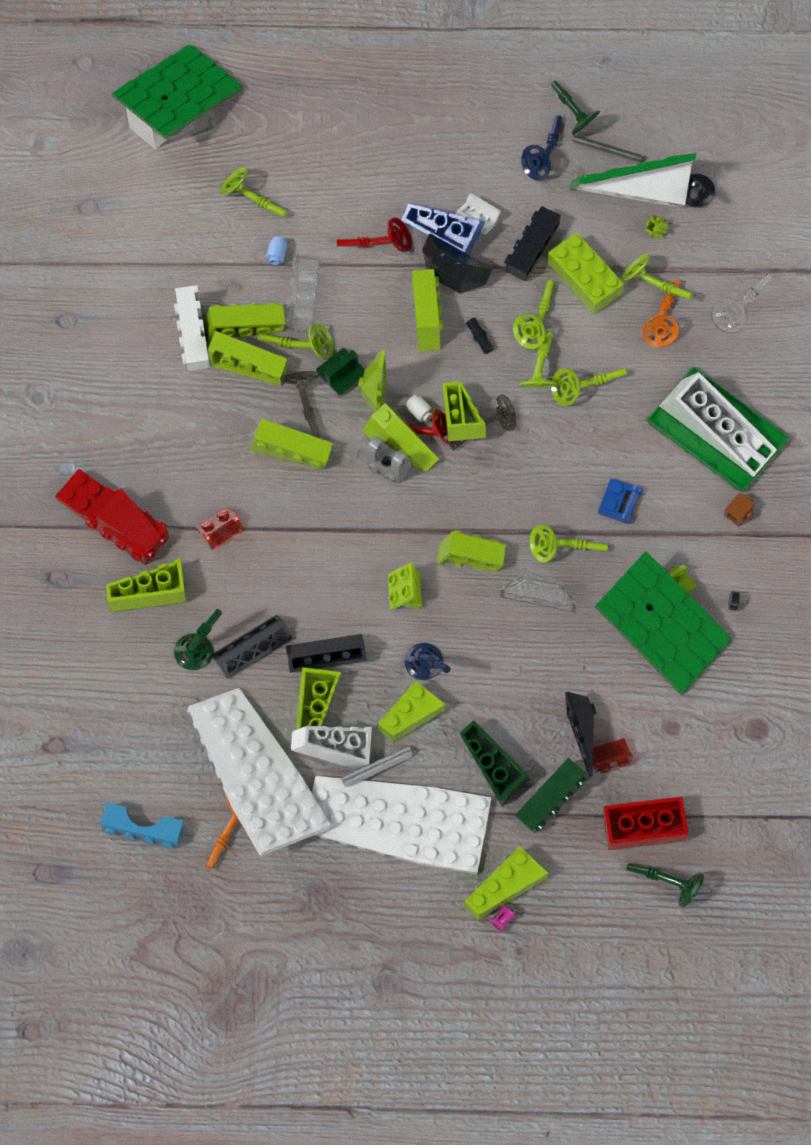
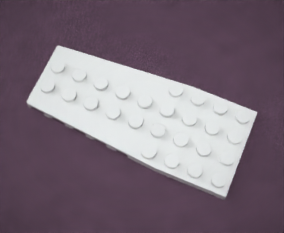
[187,688,331,857]
[312,776,491,875]

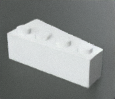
[174,285,210,371]
[291,726,372,769]

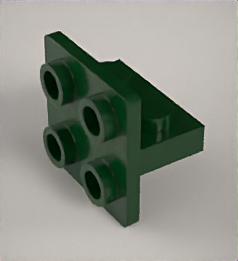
[316,348,365,396]

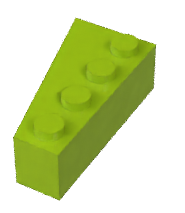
[412,269,443,351]
[208,331,288,386]
[249,418,333,469]
[295,667,341,730]

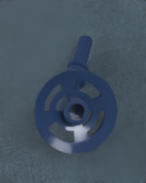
[521,115,562,181]
[404,643,451,680]

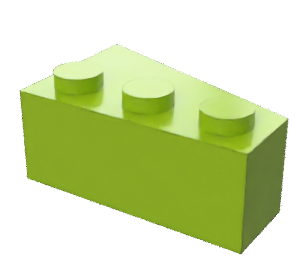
[442,381,486,442]
[437,531,506,572]
[378,681,446,743]

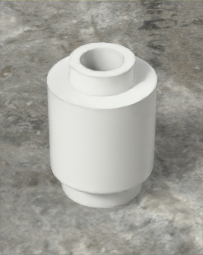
[406,395,433,422]

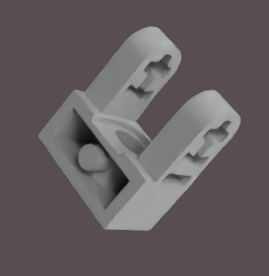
[367,436,411,484]

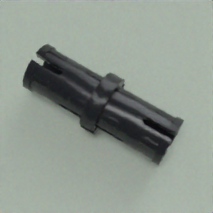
[466,317,494,354]

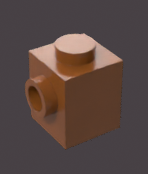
[724,492,755,526]

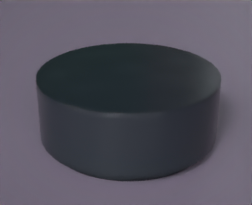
[728,591,740,611]

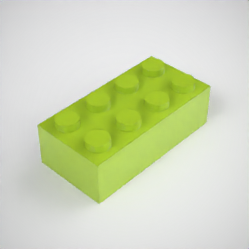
[547,232,624,314]

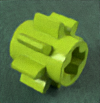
[645,216,668,238]

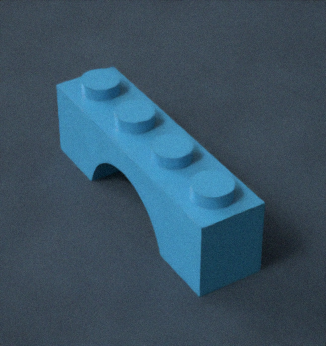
[100,802,185,849]

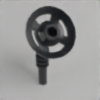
[685,174,715,207]

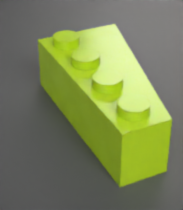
[203,303,286,343]
[106,558,186,612]
[464,846,548,921]

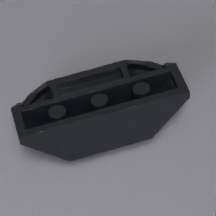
[422,233,493,294]

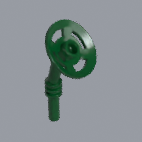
[551,81,600,135]
[174,609,222,670]
[626,863,704,908]

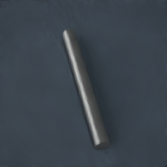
[572,135,644,163]

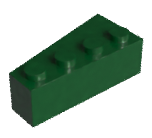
[459,720,530,807]

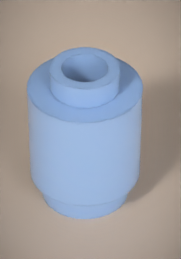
[266,236,287,265]

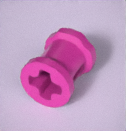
[489,905,516,932]

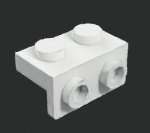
[456,193,501,235]

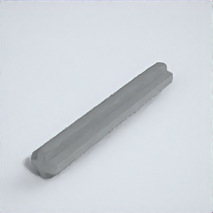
[342,746,413,787]

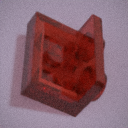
[195,506,243,550]
[593,738,633,773]

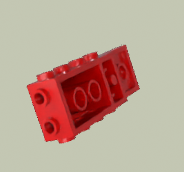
[55,468,169,565]

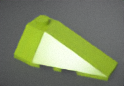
[358,350,387,412]
[362,403,440,472]

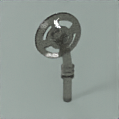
[281,371,321,438]
[449,395,516,451]

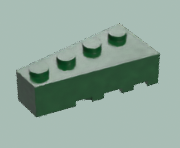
[515,757,590,833]

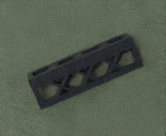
[211,615,292,679]

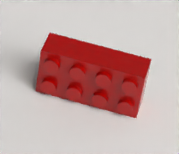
[603,796,689,850]

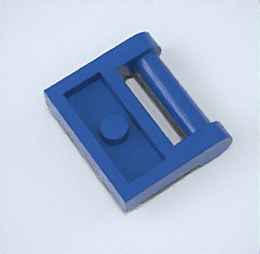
[598,478,643,524]

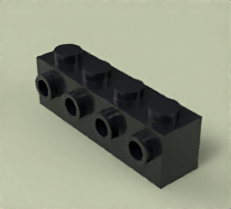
[504,206,561,281]
[286,634,367,673]

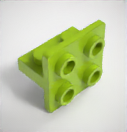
[388,562,422,610]

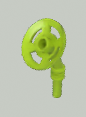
[219,167,288,218]
[621,253,693,300]
[513,280,554,349]
[258,323,334,359]
[519,332,557,388]
[551,368,627,406]
[530,524,608,563]

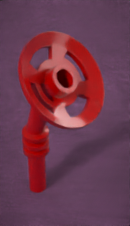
[336,217,412,252]
[406,409,454,444]

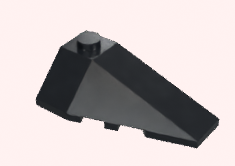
[565,691,597,777]

